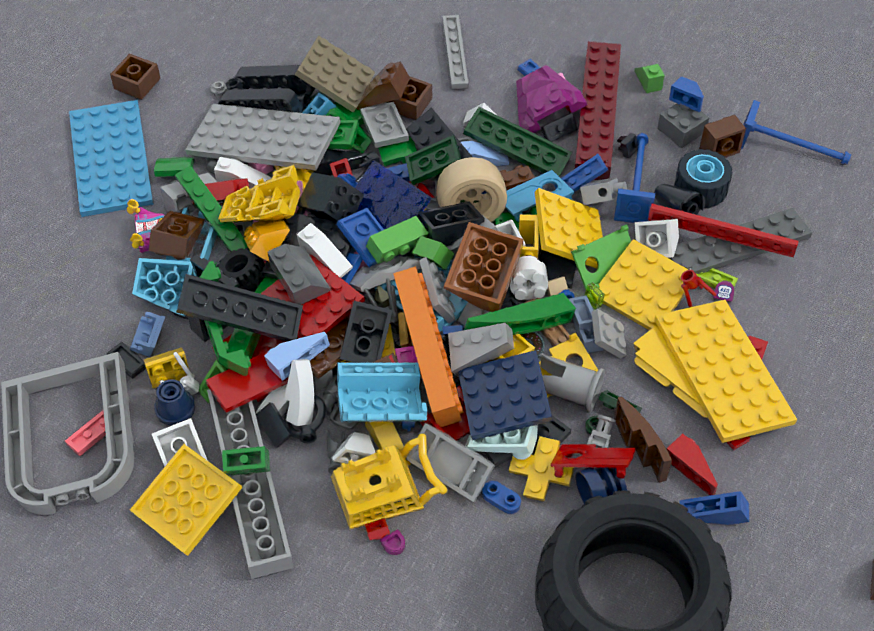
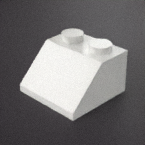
[635,219,679,258]

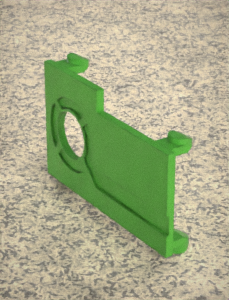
[571,224,631,291]

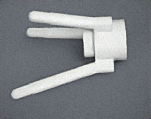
[160,352,200,395]

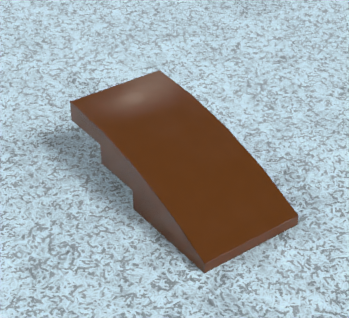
[614,396,672,483]

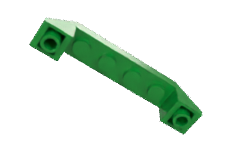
[200,261,251,376]

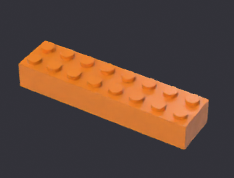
[393,266,464,427]

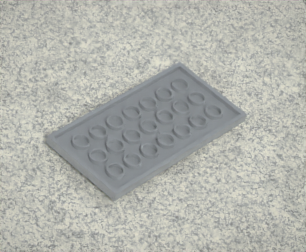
[185,104,341,170]

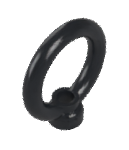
[284,395,326,444]

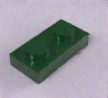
[598,390,642,413]

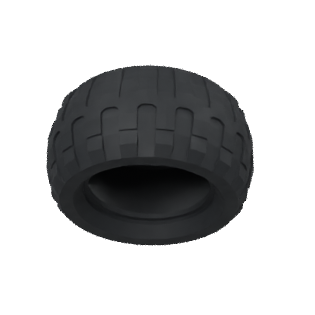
[535,491,732,631]

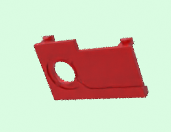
[551,444,635,479]

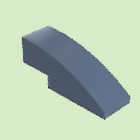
[569,295,603,353]

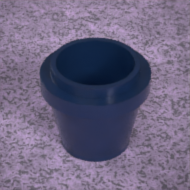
[154,380,195,426]

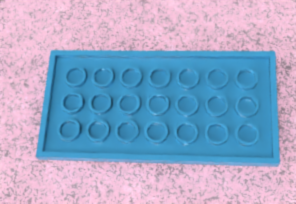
[69,100,154,217]

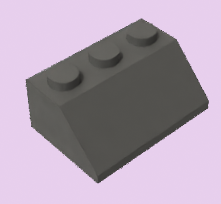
[268,244,331,305]

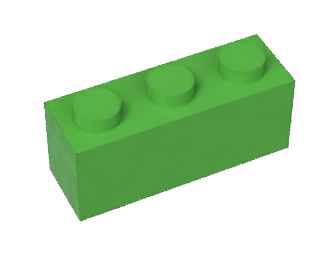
[366,216,429,264]

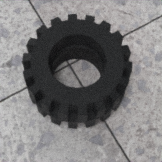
[216,248,265,292]

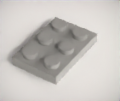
[361,102,409,148]
[419,257,455,323]

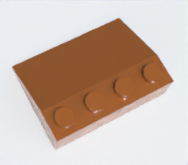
[444,222,524,312]

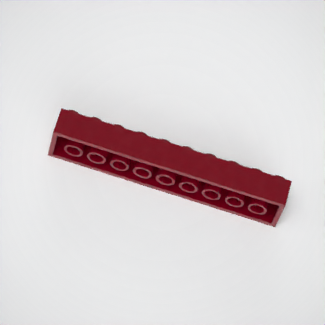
[575,41,621,180]

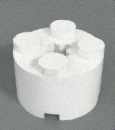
[510,256,548,300]

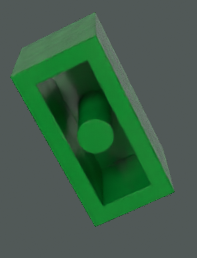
[222,446,270,476]

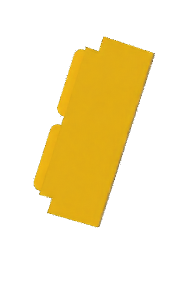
[633,326,707,418]

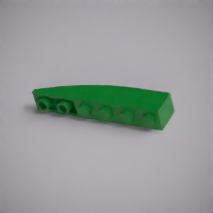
[464,293,576,335]

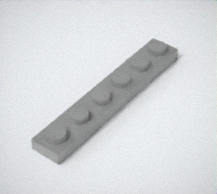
[443,15,469,89]

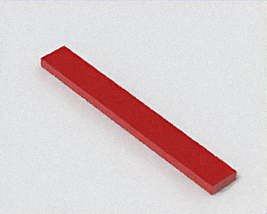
[648,204,799,258]

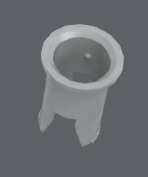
[540,353,605,413]

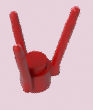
[681,270,716,308]

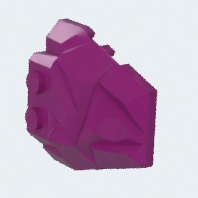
[516,65,588,133]

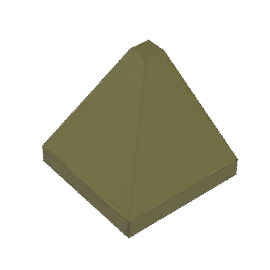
[374,286,390,308]

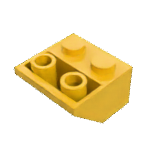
[143,347,189,389]

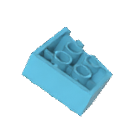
[132,258,196,317]

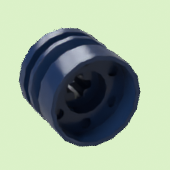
[575,467,627,503]

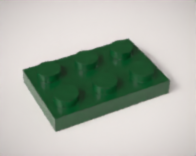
[405,135,461,185]

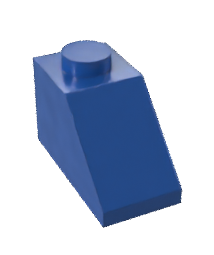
[669,76,704,112]

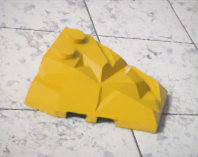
[218,165,301,222]

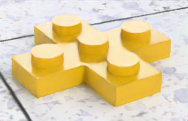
[509,436,575,502]

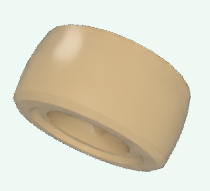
[436,157,507,222]

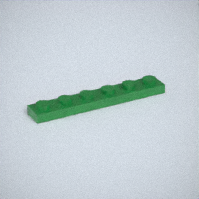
[175,165,248,253]

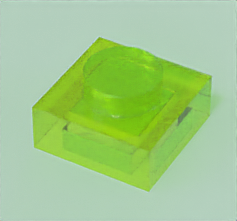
[584,282,605,310]

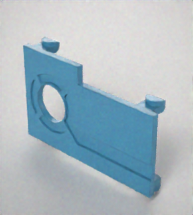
[505,170,574,222]

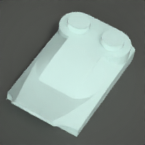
[465,425,537,459]

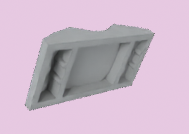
[349,255,421,292]
[406,423,495,502]

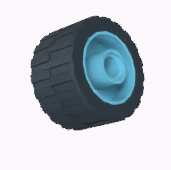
[674,149,732,208]

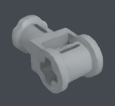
[587,415,616,448]

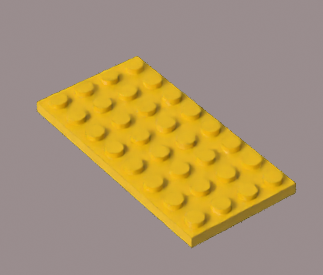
[654,300,797,443]

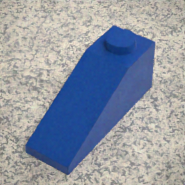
[680,491,749,525]

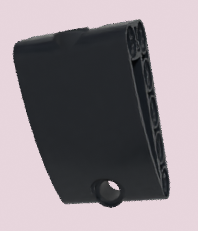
[218,65,316,113]

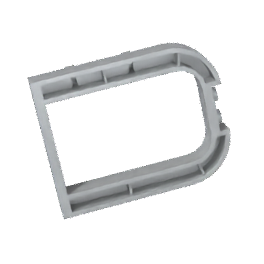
[1,352,134,515]

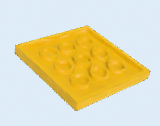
[534,188,603,268]
[592,239,698,330]
[130,444,243,556]

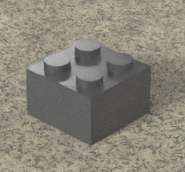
[657,103,709,148]

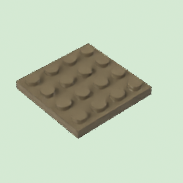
[295,35,375,112]

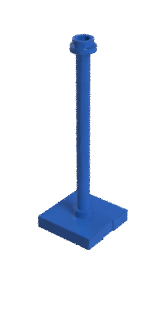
[741,100,851,164]
[614,133,655,223]

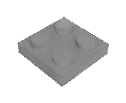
[592,308,627,359]

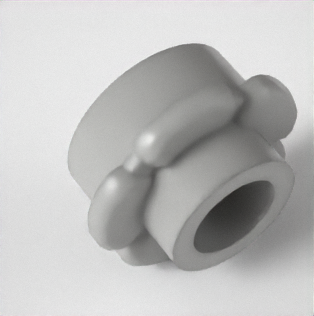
[211,81,227,97]

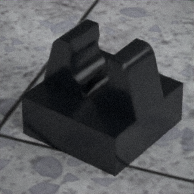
[617,133,638,158]

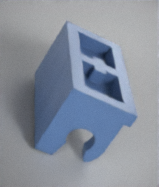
[130,312,165,357]

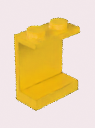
[519,215,538,260]

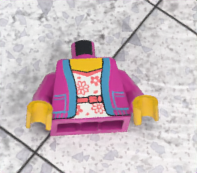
[126,199,165,253]

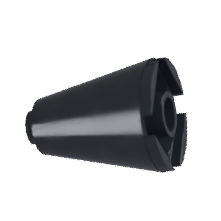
[654,183,705,215]

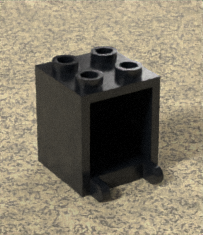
[297,173,364,222]

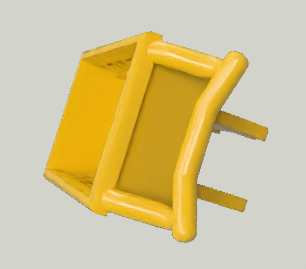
[331,433,447,530]

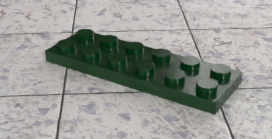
[463,107,573,177]

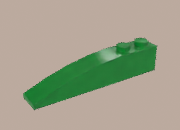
[224,277,278,370]

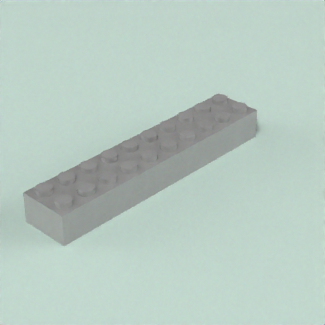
[207,389,294,579]

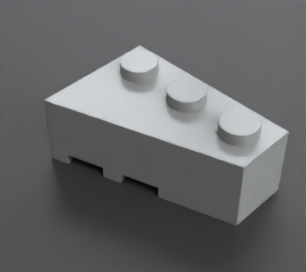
[160,173,217,216]
[448,323,514,377]

